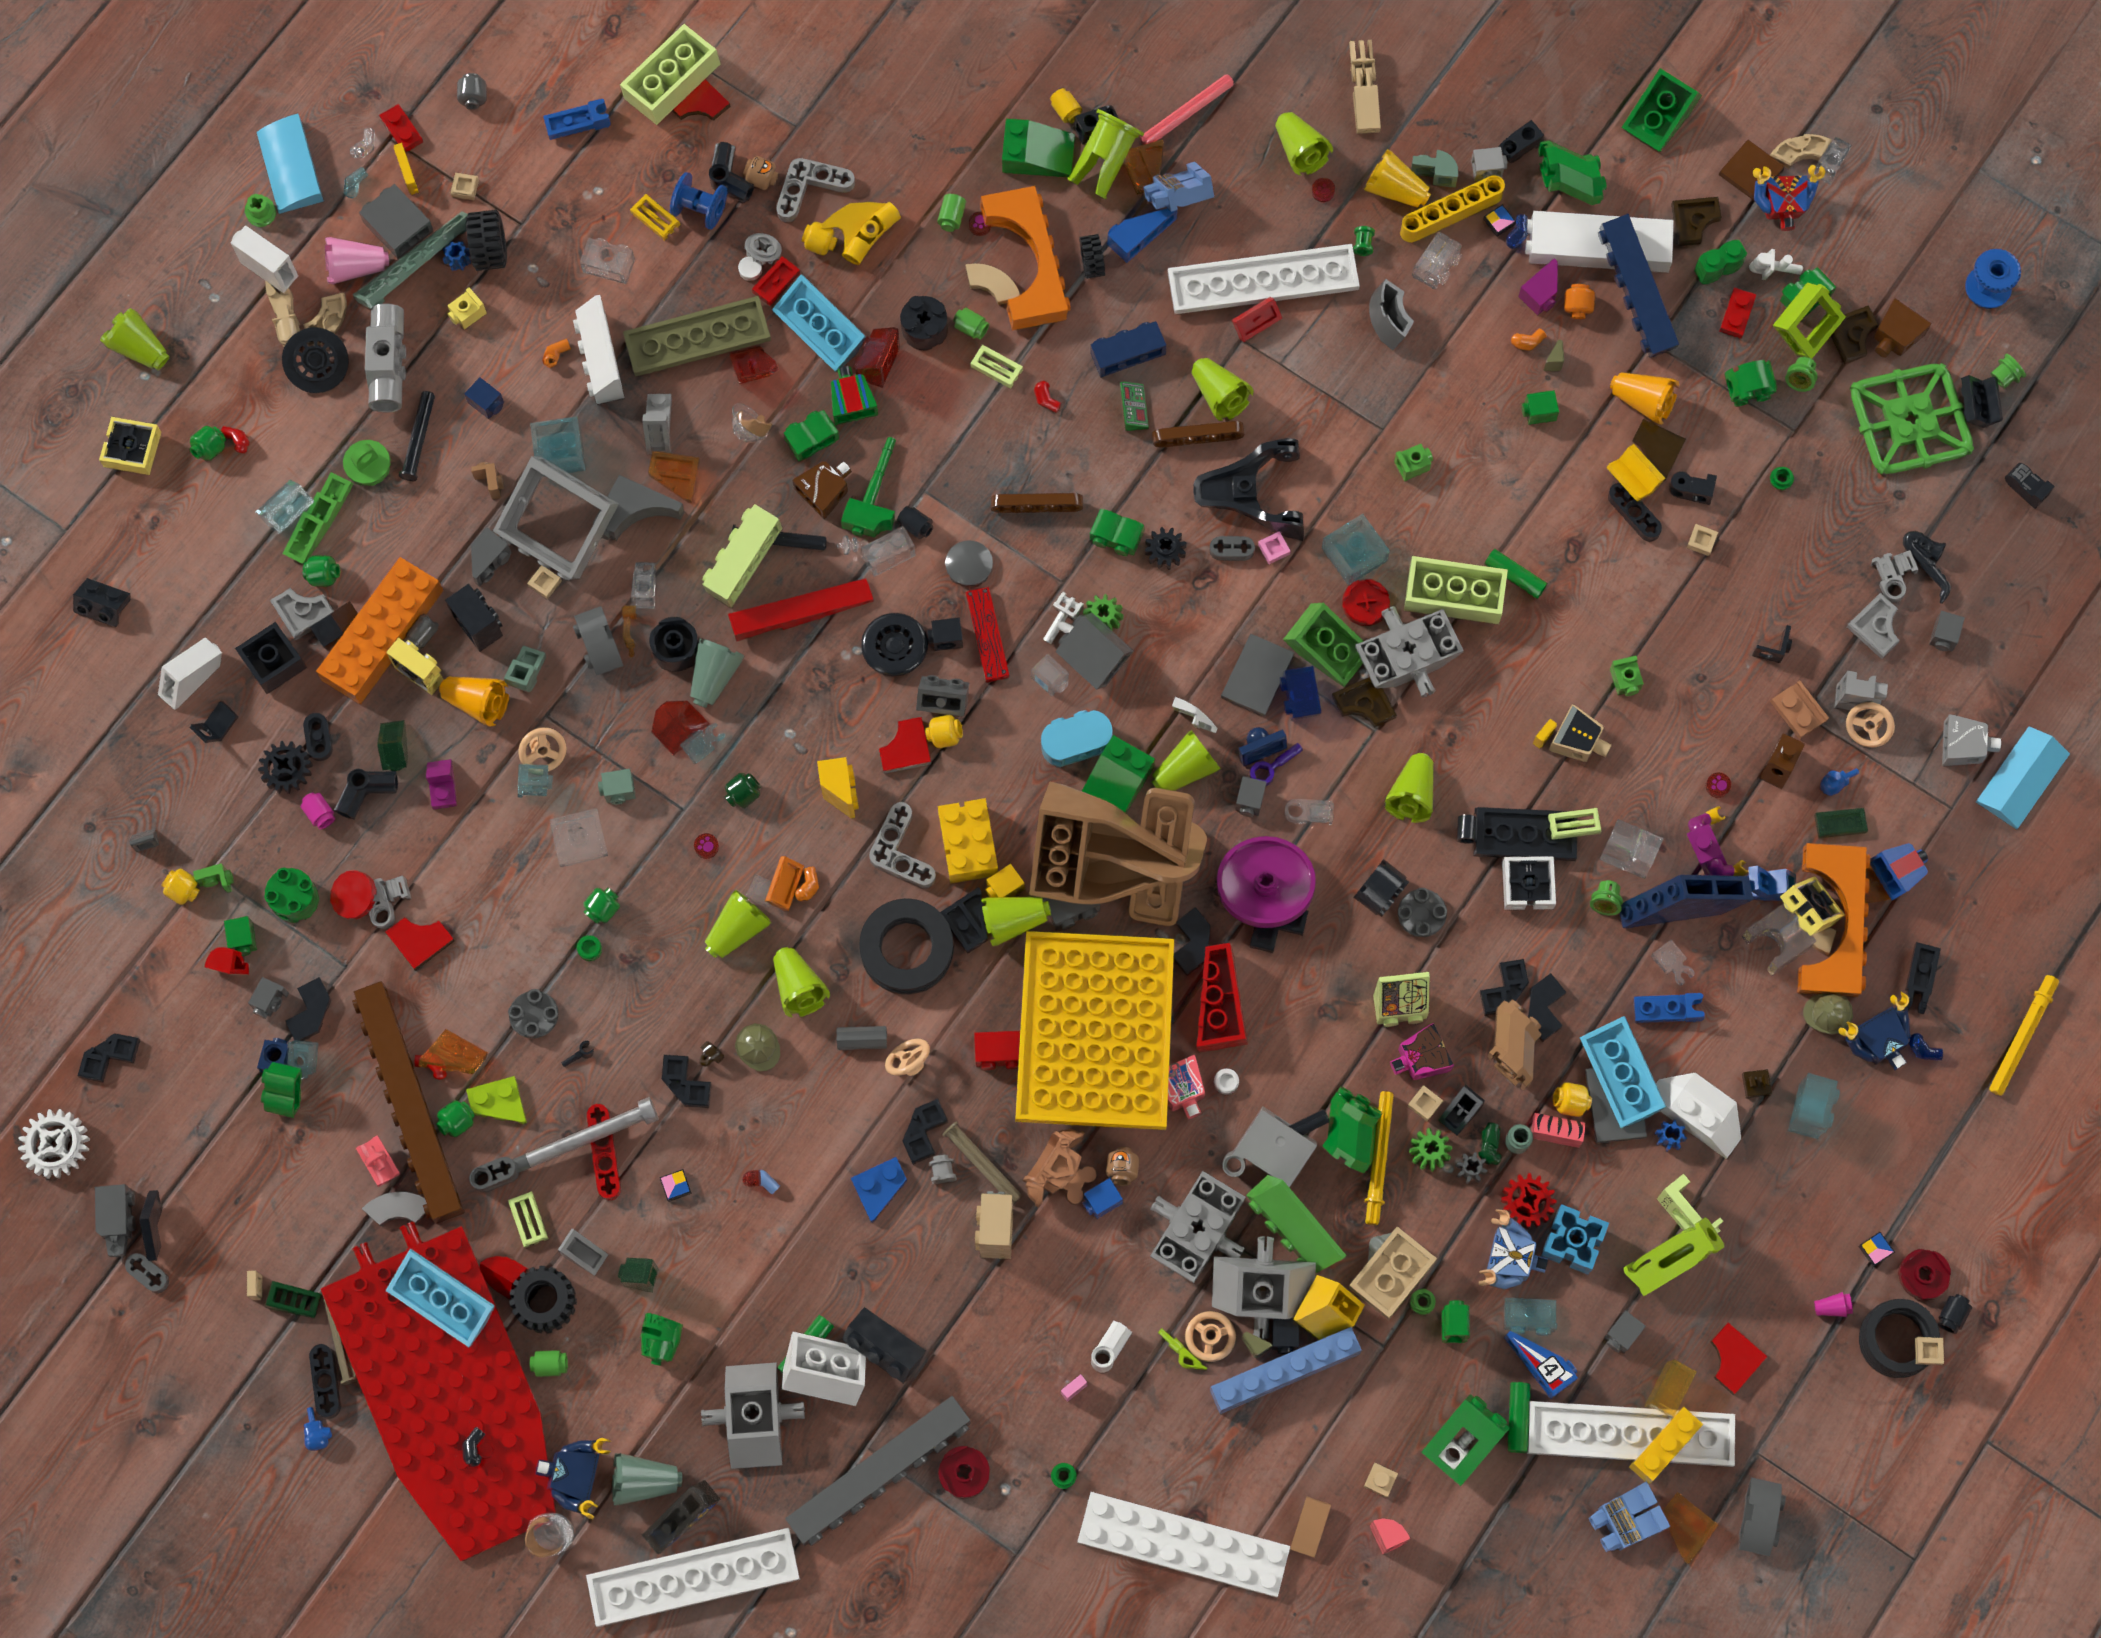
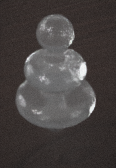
[837,535,869,555]

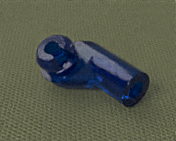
[1506,214,1528,249]
[1909,1033,1943,1061]

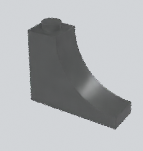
[593,475,685,541]

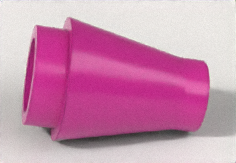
[1814,1292,1853,1317]

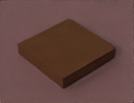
[1719,140,1785,200]

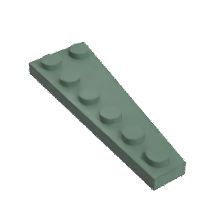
[353,211,468,309]

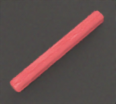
[1140,74,1234,148]

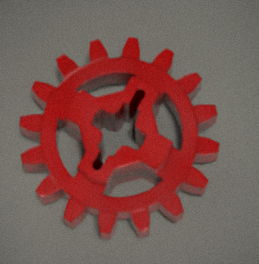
[1501,1173,1557,1229]

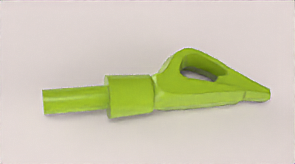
[1158,1328,1208,1370]

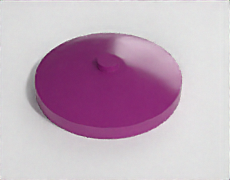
[1217,836,1316,928]

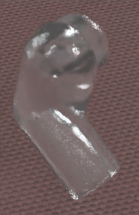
[350,128,375,158]

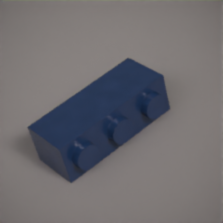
[1090,321,1166,378]

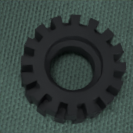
[1079,234,1105,279]

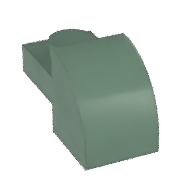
[1411,150,1458,188]
[504,646,546,692]

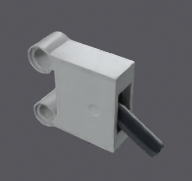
[1223,1106,1330,1187]

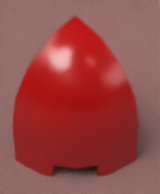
[204,947,249,975]
[480,1256,527,1299]

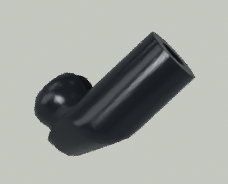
[462,1427,486,1467]

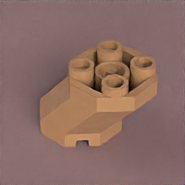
[1487,1000,1541,1090]

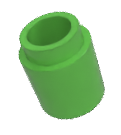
[953,308,989,340]
[530,1350,568,1377]

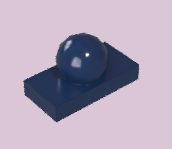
[1239,727,1287,767]

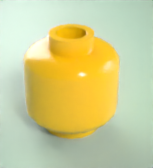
[802,222,838,256]
[925,715,963,748]
[161,869,200,905]
[1553,1083,1592,1117]

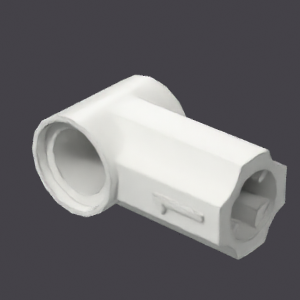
[1091,1321,1132,1373]

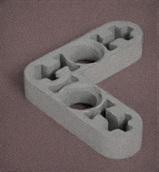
[777,158,855,223]
[869,802,936,888]

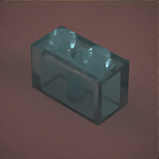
[256,480,315,534]

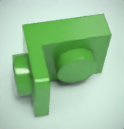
[193,863,234,893]

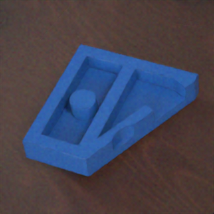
[851,1157,907,1223]

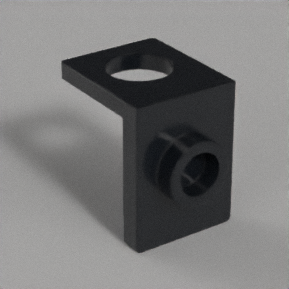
[1752,625,1792,663]
[189,701,238,743]

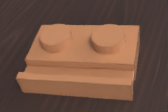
[1770,681,1829,740]

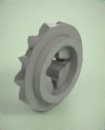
[744,233,782,265]

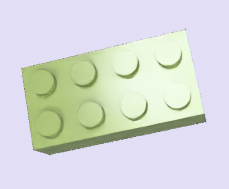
[620,24,720,125]
[702,504,783,608]
[1404,556,1508,624]

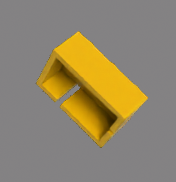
[937,798,998,884]

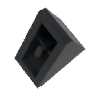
[1438,1085,1485,1136]

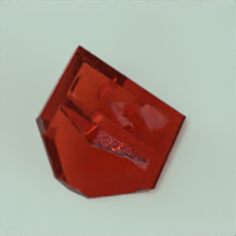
[729,346,778,384]
[651,701,709,756]

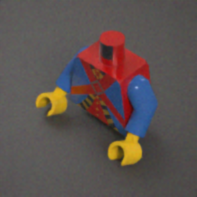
[1753,165,1825,231]

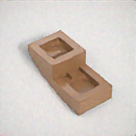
[1290,1496,1331,1558]

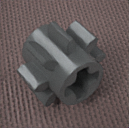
[1456,1152,1487,1184]

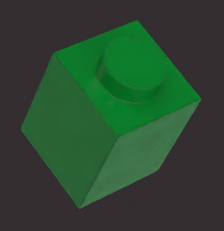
[1522,390,1559,425]
[224,916,257,956]

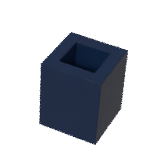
[464,377,504,419]

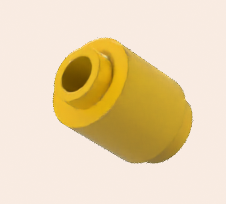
[1050,88,1082,123]

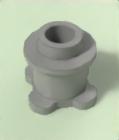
[929,1155,957,1184]

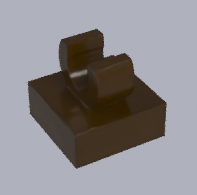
[1742,1069,1772,1098]

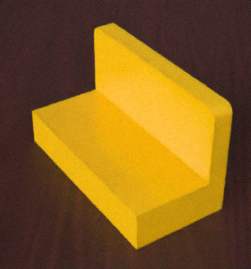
[1607,444,1665,501]

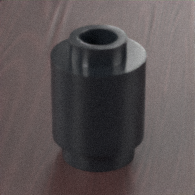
[897,506,933,539]
[1938,1294,1972,1334]

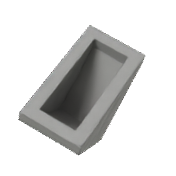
[558,1229,609,1276]

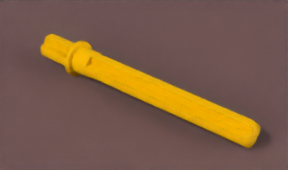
[1989,975,2059,1096]
[1364,1091,1394,1225]

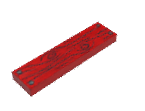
[966,587,1010,683]

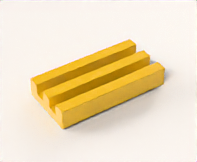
[394,143,419,195]
[630,194,680,241]

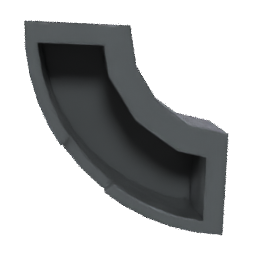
[1369,279,1414,350]
[573,606,624,676]
[1739,1477,1786,1556]

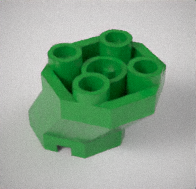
[1538,140,1607,205]
[1322,1086,1383,1173]

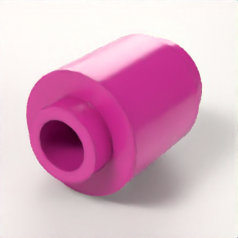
[300,792,335,830]

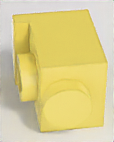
[448,287,487,330]

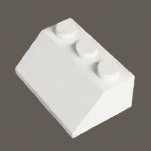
[782,1332,866,1406]

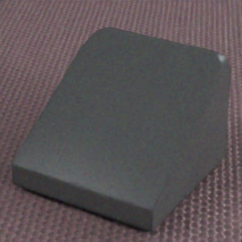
[129,829,160,852]

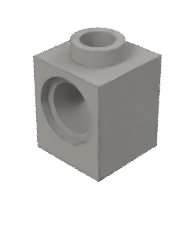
[1471,147,1507,181]

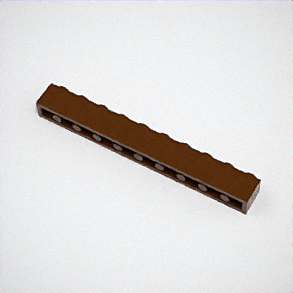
[352,981,465,1224]

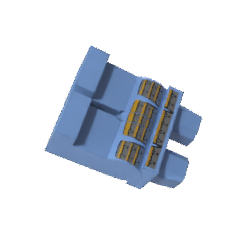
[1143,162,1214,212]
[1589,1481,1670,1552]

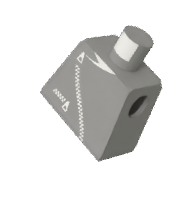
[1942,714,2001,766]

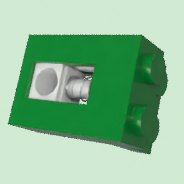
[1421,1394,1510,1486]

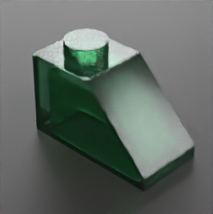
[377,720,408,771]
[618,1258,659,1293]

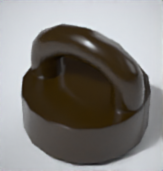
[699,1041,725,1067]

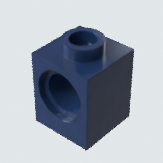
[257,1038,294,1074]

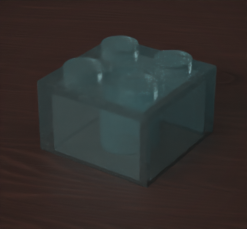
[530,416,586,477]
[1322,514,1390,586]
[1788,1073,1840,1139]

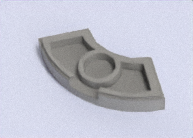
[362,1192,427,1226]

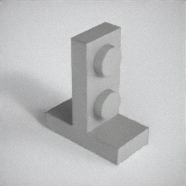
[642,394,672,454]

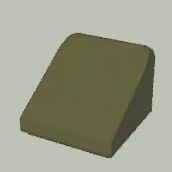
[1544,340,1564,371]
[1242,1332,1273,1359]

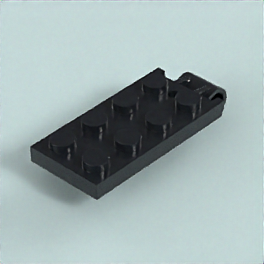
[1457,807,1577,861]

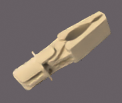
[1349,40,1381,134]
[265,281,300,347]

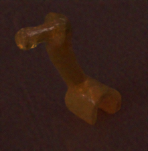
[622,605,637,657]

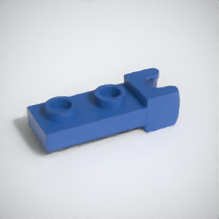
[543,99,611,140]
[1634,993,1705,1023]

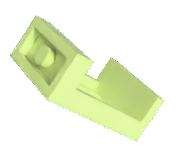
[1657,1174,1723,1233]

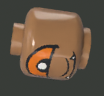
[743,156,779,190]
[1106,1147,1139,1186]

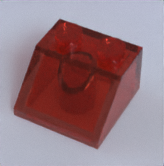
[853,327,900,388]

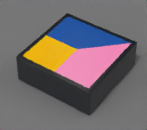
[1483,204,1516,237]
[659,1169,692,1202]
[1858,1232,1895,1267]

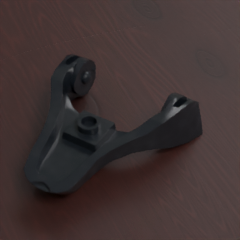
[1193,438,1304,541]

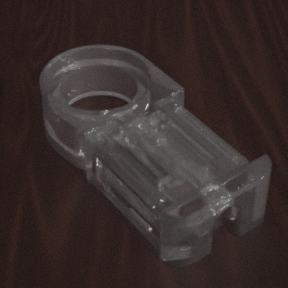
[1284,799,1334,825]

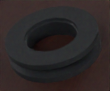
[859,898,954,994]

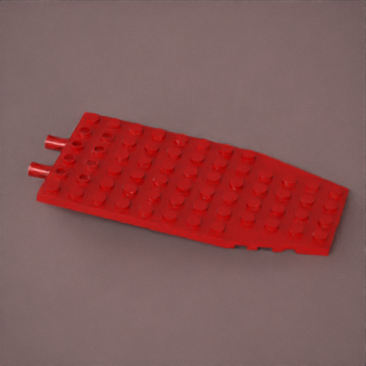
[320,1222,557,1561]

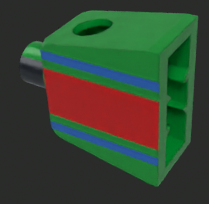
[831,366,878,425]

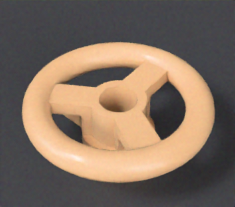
[1846,702,1895,748]
[519,728,566,773]
[885,1039,930,1076]
[1185,1311,1236,1362]

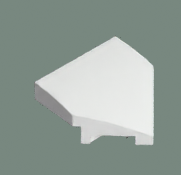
[1172,697,1217,733]

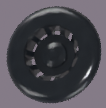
[282,327,349,393]
[861,613,928,676]

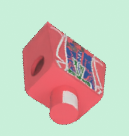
[1167,1055,1205,1119]

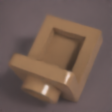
[471,462,504,499]

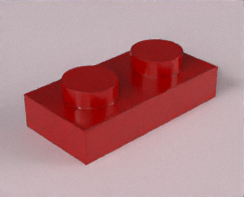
[379,104,423,153]
[752,256,801,306]
[1719,287,1757,339]
[1232,297,1283,342]

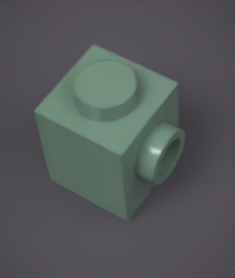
[598,769,636,805]

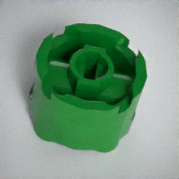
[1724,360,1777,407]
[264,868,319,923]

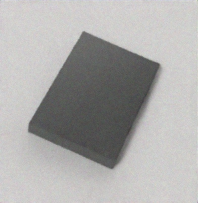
[1221,633,1294,717]
[1585,1068,1647,1143]

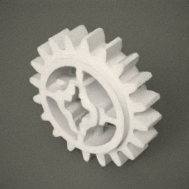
[18,1109,90,1179]

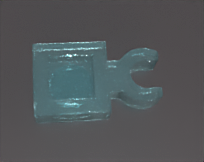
[680,723,725,764]

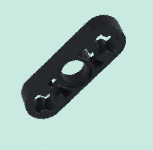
[1608,483,1662,542]
[309,1344,341,1419]

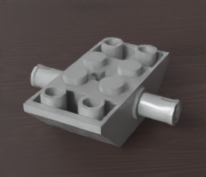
[1355,606,1464,697]
[1150,1171,1246,1283]
[1212,1236,1316,1339]
[701,1362,805,1469]

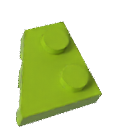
[466,1076,527,1124]

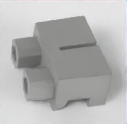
[1834,671,1888,712]

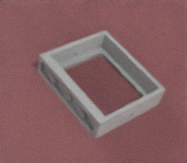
[493,456,619,581]

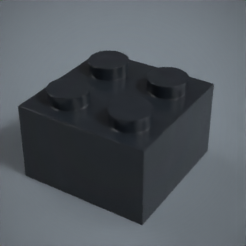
[445,584,503,652]
[235,622,307,694]

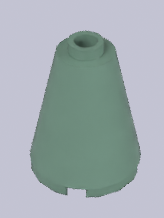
[690,638,745,708]
[612,1453,682,1505]

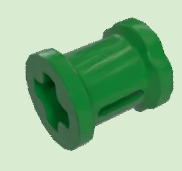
[1353,226,1375,256]

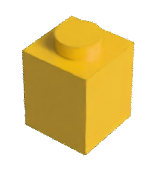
[985,864,1025,897]

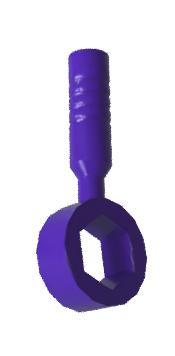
[1250,743,1303,786]

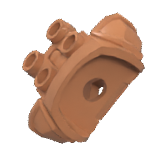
[1023,1129,1097,1208]

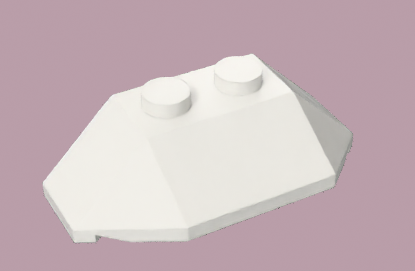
[1656,1073,1741,1159]

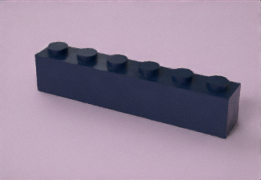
[1598,214,1679,358]

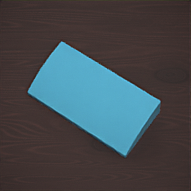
[257,114,324,214]

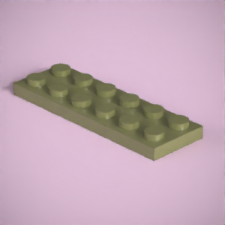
[623,296,771,377]

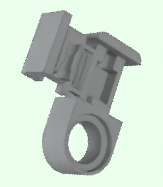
[1871,550,1918,603]
[369,876,412,929]

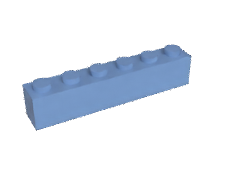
[1210,1327,1362,1414]

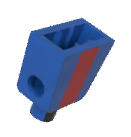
[1870,843,1928,900]

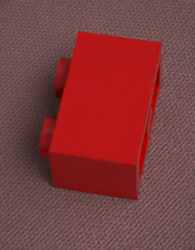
[974,1031,1020,1070]

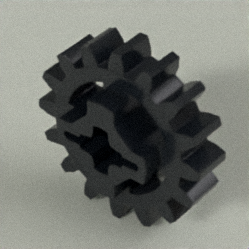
[258,741,313,794]

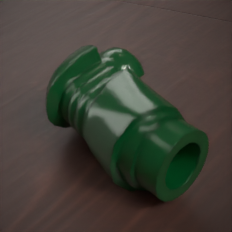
[1478,1122,1502,1165]

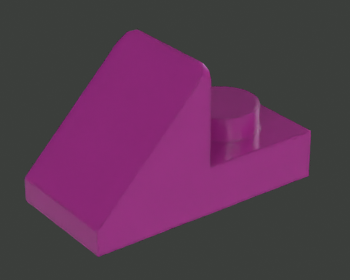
[426,759,457,810]

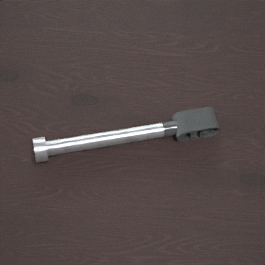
[469,1097,659,1193]

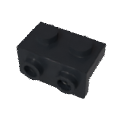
[1961,375,2003,428]
[73,578,131,627]

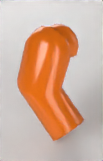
[1511,328,1547,351]
[542,338,571,368]
[795,867,819,901]

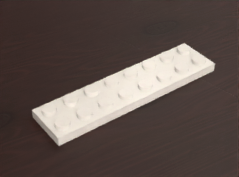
[1168,244,1360,314]
[1527,1401,1735,1467]
[1077,1492,1290,1598]
[586,1528,800,1627]

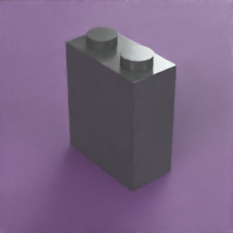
[359,184,434,259]
[1055,613,1134,690]

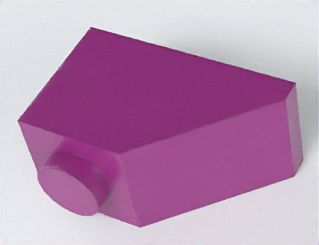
[1518,258,1558,315]

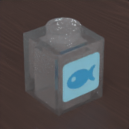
[1031,654,1069,696]

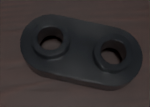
[303,713,333,761]

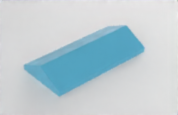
[772,274,866,372]
[1976,727,2070,830]
[1580,1016,1666,1128]
[386,1249,495,1347]

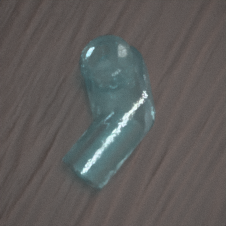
[344,167,368,198]

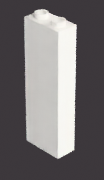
[1525,211,1673,273]

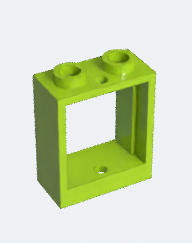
[1773,283,1846,359]

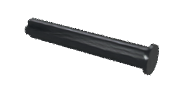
[399,391,435,481]
[732,524,827,550]

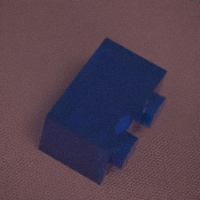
[1280,666,1322,720]

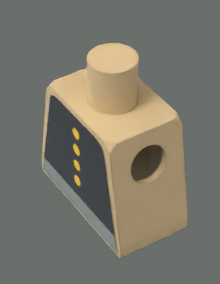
[1549,704,1612,762]

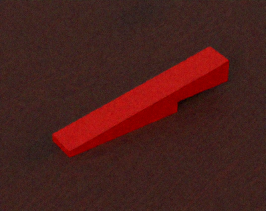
[728,578,874,642]

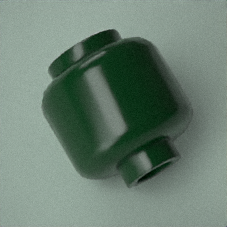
[724,773,761,808]

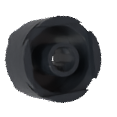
[900,296,948,351]
[649,617,699,672]
[1353,859,1409,917]

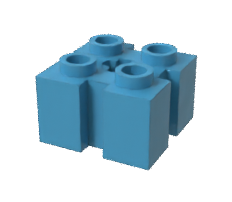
[1541,1204,1609,1275]

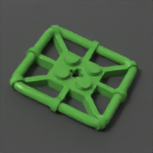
[1850,363,1974,475]

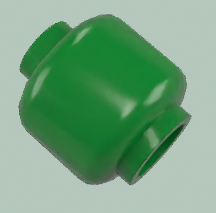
[190,426,226,461]
[302,555,340,587]
[583,887,620,924]
[436,1100,475,1138]

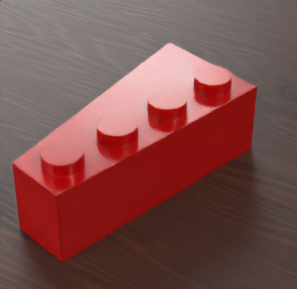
[1196,943,1248,1053]

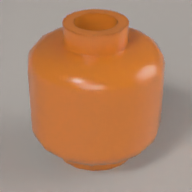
[1564,284,1595,319]

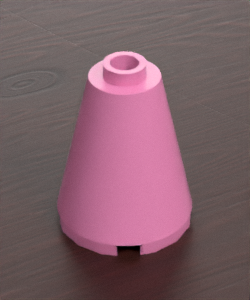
[325,237,389,284]

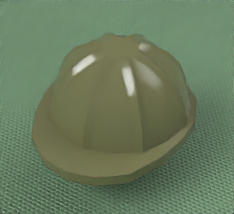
[1803,994,1853,1035]
[735,1023,781,1071]

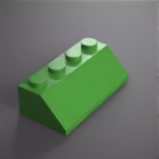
[1246,1175,1347,1273]

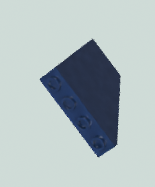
[1620,875,1754,928]

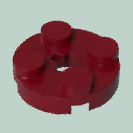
[1898,1249,1951,1301]
[938,1446,990,1499]

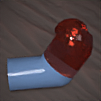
[742,1170,780,1194]

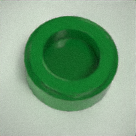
[577,935,602,961]

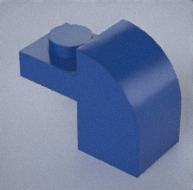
[1748,866,1796,901]

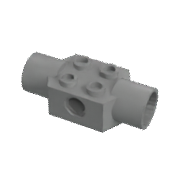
[365,304,406,412]

